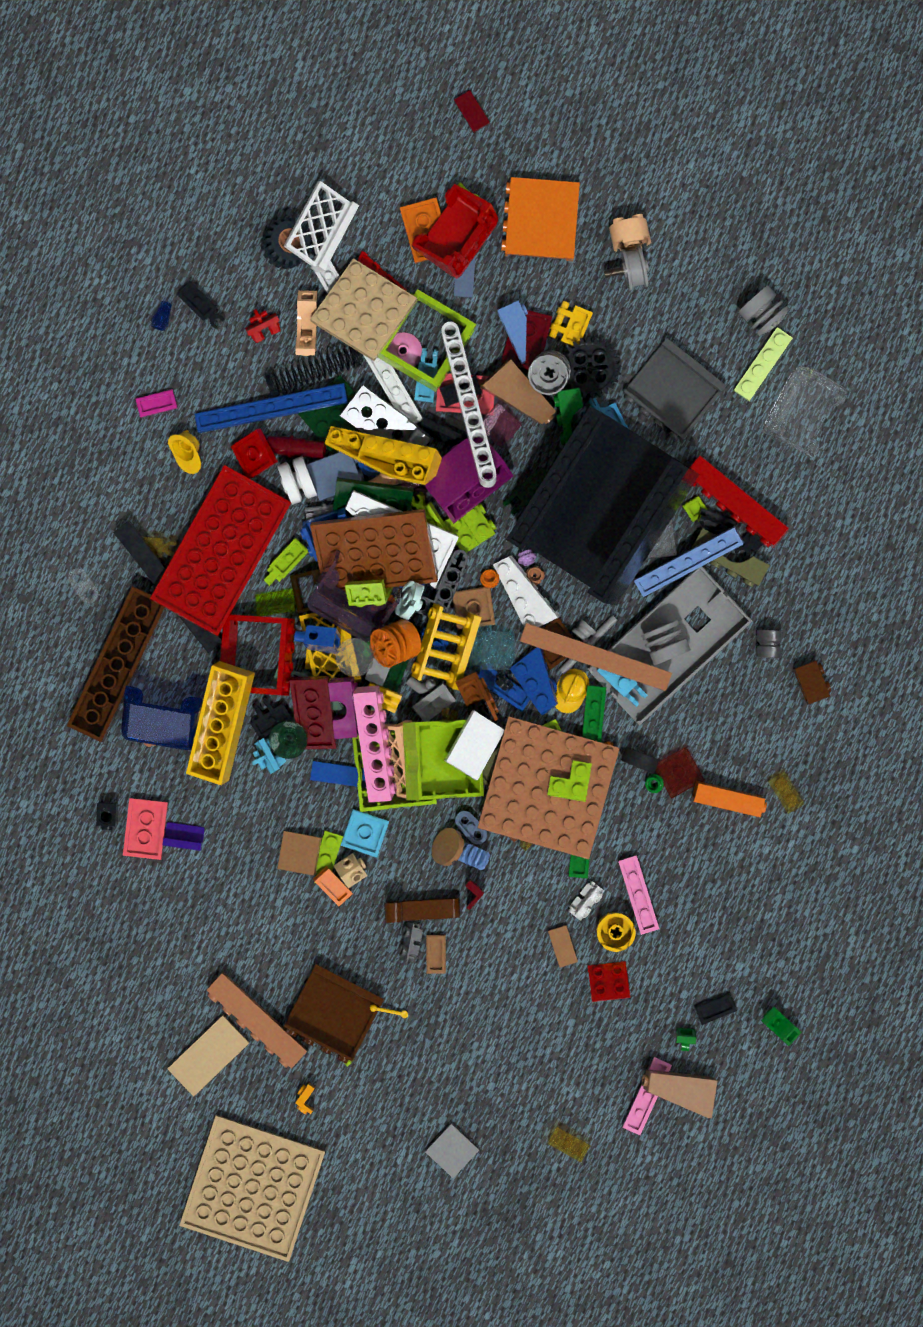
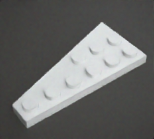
[345,490,459,589]

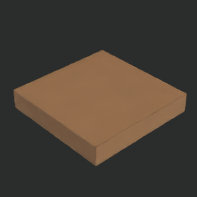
[453,587,495,630]
[277,831,322,876]

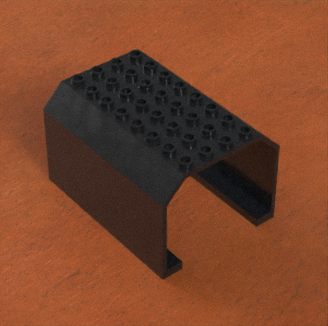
[506,406,700,606]

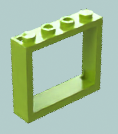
[377,289,476,392]

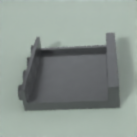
[623,338,726,441]

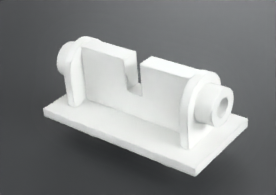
[568,881,604,921]

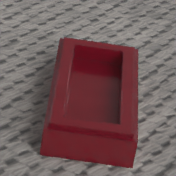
[454,90,490,133]

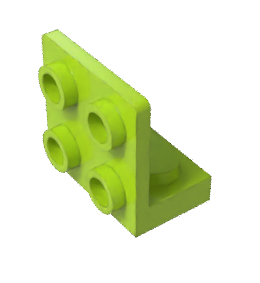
[345,579,394,607]

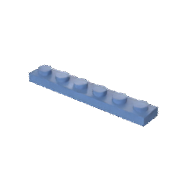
[634,526,744,597]

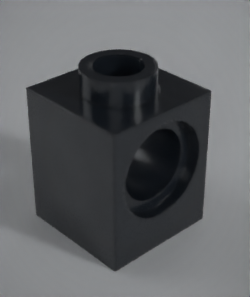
[96,802,118,830]

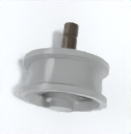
[604,245,649,291]

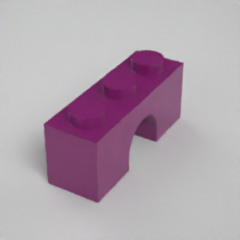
[328,677,359,739]

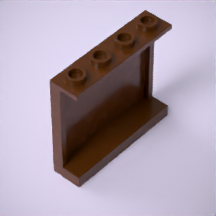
[283,964,384,1064]

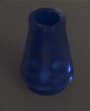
[150,301,172,331]

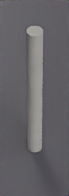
[559,615,618,674]

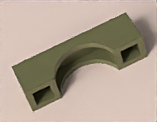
[691,528,770,588]

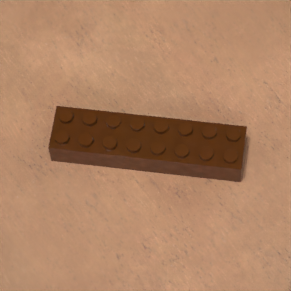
[67,586,166,742]

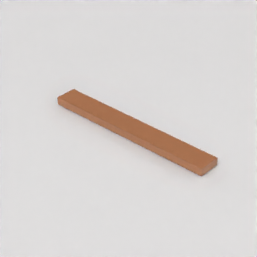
[520,623,672,691]

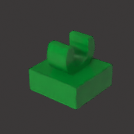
[676,1028,696,1051]

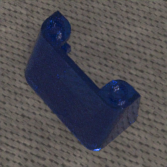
[121,685,202,750]

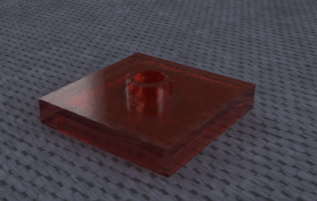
[655,747,705,799]

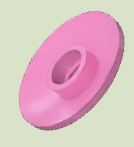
[387,332,422,370]

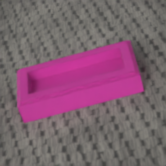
[136,389,177,418]

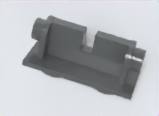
[399,921,423,962]

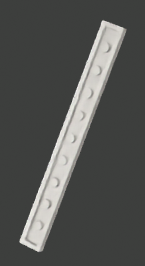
[314,261,423,424]

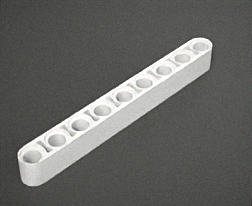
[442,322,497,488]

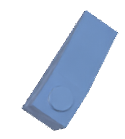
[497,301,528,364]

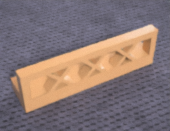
[385,720,412,798]

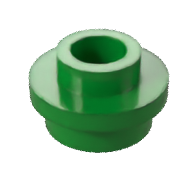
[645,774,664,793]

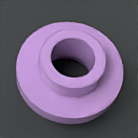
[518,550,537,566]

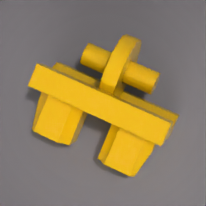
[369,682,402,713]

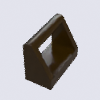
[290,569,328,614]

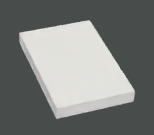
[444,711,504,780]

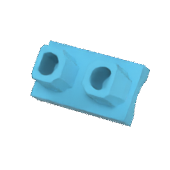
[251,737,286,774]

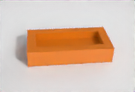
[313,866,353,906]

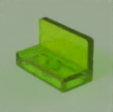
[255,589,296,617]

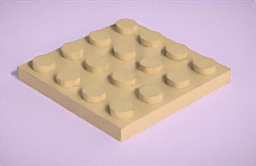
[310,259,417,361]

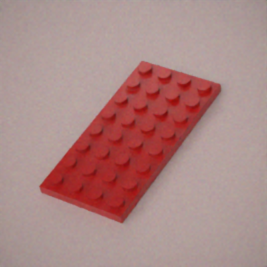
[150,465,291,636]

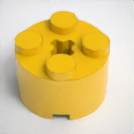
[596,912,636,952]

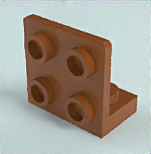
[455,672,499,721]

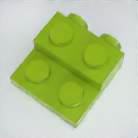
[444,503,497,553]

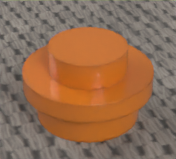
[480,569,500,588]

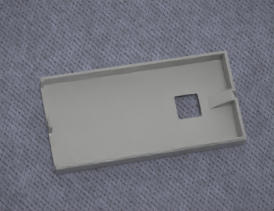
[587,566,752,725]

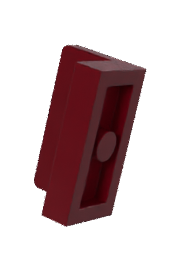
[465,879,485,910]

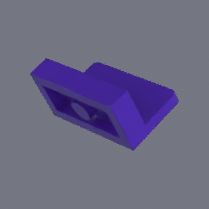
[162,822,205,851]

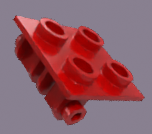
[588,961,630,1002]

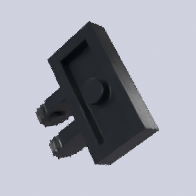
[250,696,293,740]

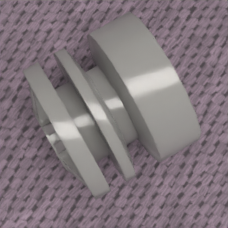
[738,285,790,337]
[528,350,571,395]
[641,620,691,666]

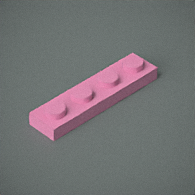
[618,855,659,935]
[622,1057,672,1135]

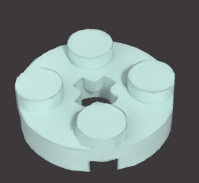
[395,581,424,620]

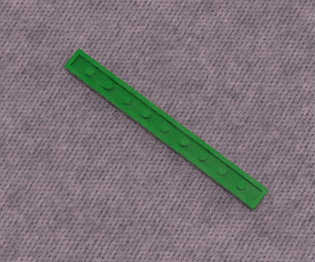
[568,685,606,879]

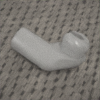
[406,677,436,694]

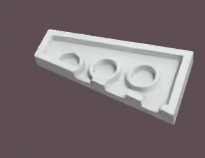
[493,556,560,628]

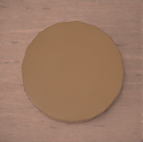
[431,828,464,866]

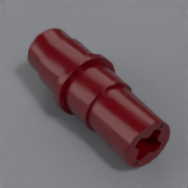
[267,435,326,459]

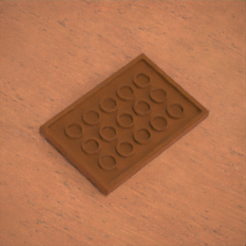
[310,509,438,595]

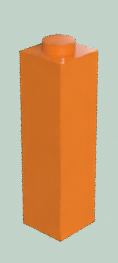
[691,781,767,817]

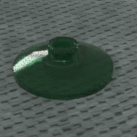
[269,721,308,759]

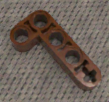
[384,898,460,923]

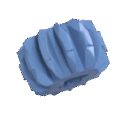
[458,843,490,870]

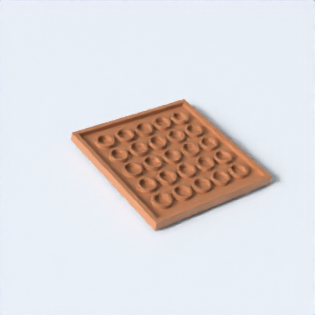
[477,716,619,859]

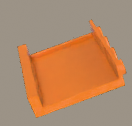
[501,177,580,261]

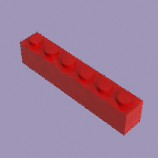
[690,456,789,548]

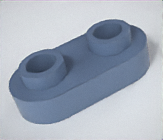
[455,811,487,844]

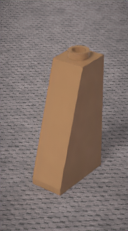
[479,360,556,424]
[642,1069,717,1118]

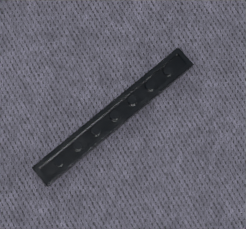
[113,520,222,653]

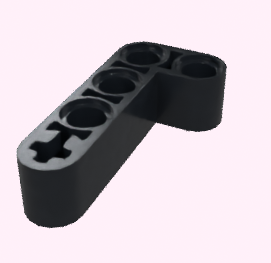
[415,549,468,620]

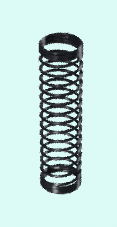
[264,346,362,397]

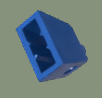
[294,625,341,654]

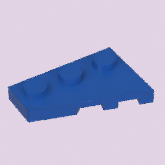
[509,648,558,715]

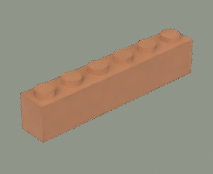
[207,972,308,1069]

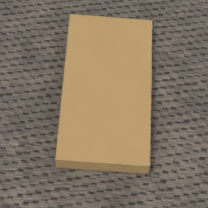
[167,1015,250,1097]

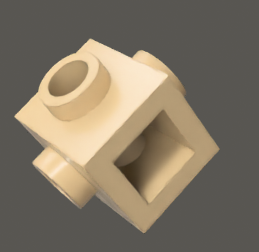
[334,853,368,888]

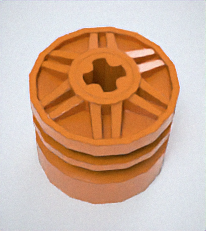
[370,619,421,668]

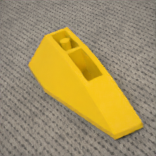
[325,426,442,485]

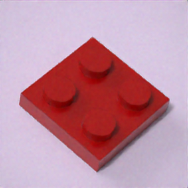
[231,428,278,479]

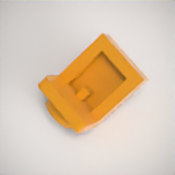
[295,1082,315,1114]

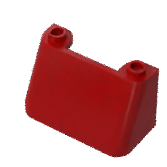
[411,184,498,279]

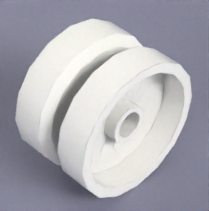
[277,456,317,505]

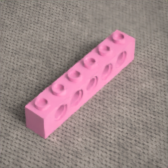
[353,686,397,802]

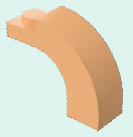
[296,290,318,356]

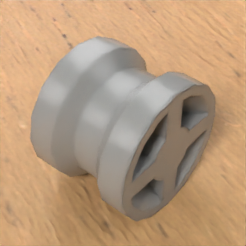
[572,620,596,643]

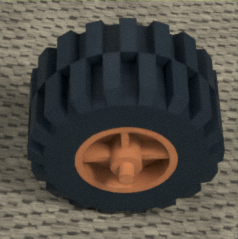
[261,217,313,269]

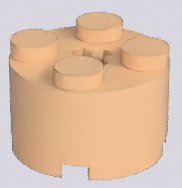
[609,214,651,252]

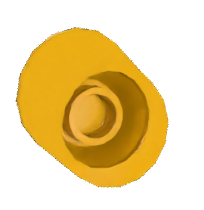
[168,430,201,474]
[555,668,590,713]

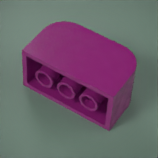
[425,437,513,524]

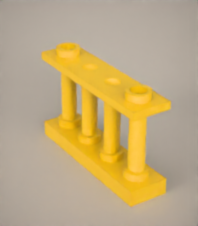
[411,603,482,690]

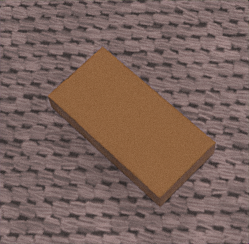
[548,925,578,968]
[426,935,446,974]

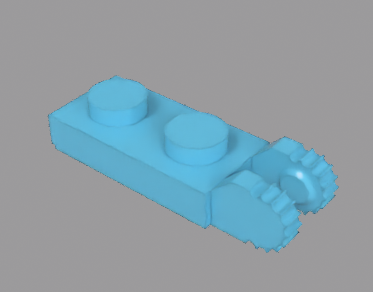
[414,348,438,403]
[597,669,648,707]

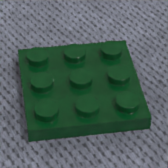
[297,375,372,455]

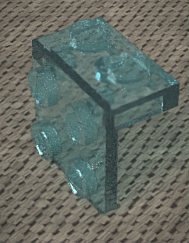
[469,631,515,670]

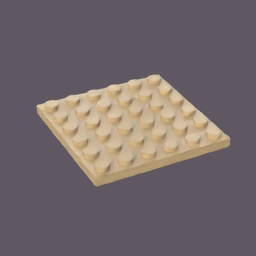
[179,1115,325,1262]

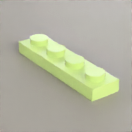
[733,327,793,401]

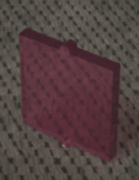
[483,403,522,449]

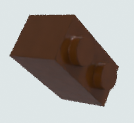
[793,661,832,705]

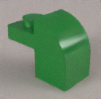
[761,1007,802,1046]

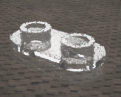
[68,568,99,604]

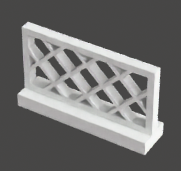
[284,181,359,272]

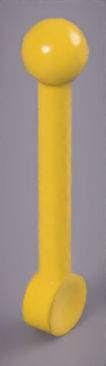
[370,1004,408,1018]

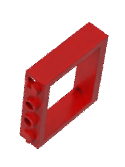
[220,615,296,696]

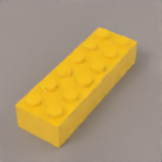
[186,661,255,785]

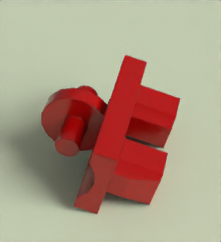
[245,309,281,343]

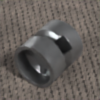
[756,630,782,658]

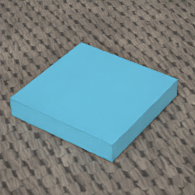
[341,809,389,858]

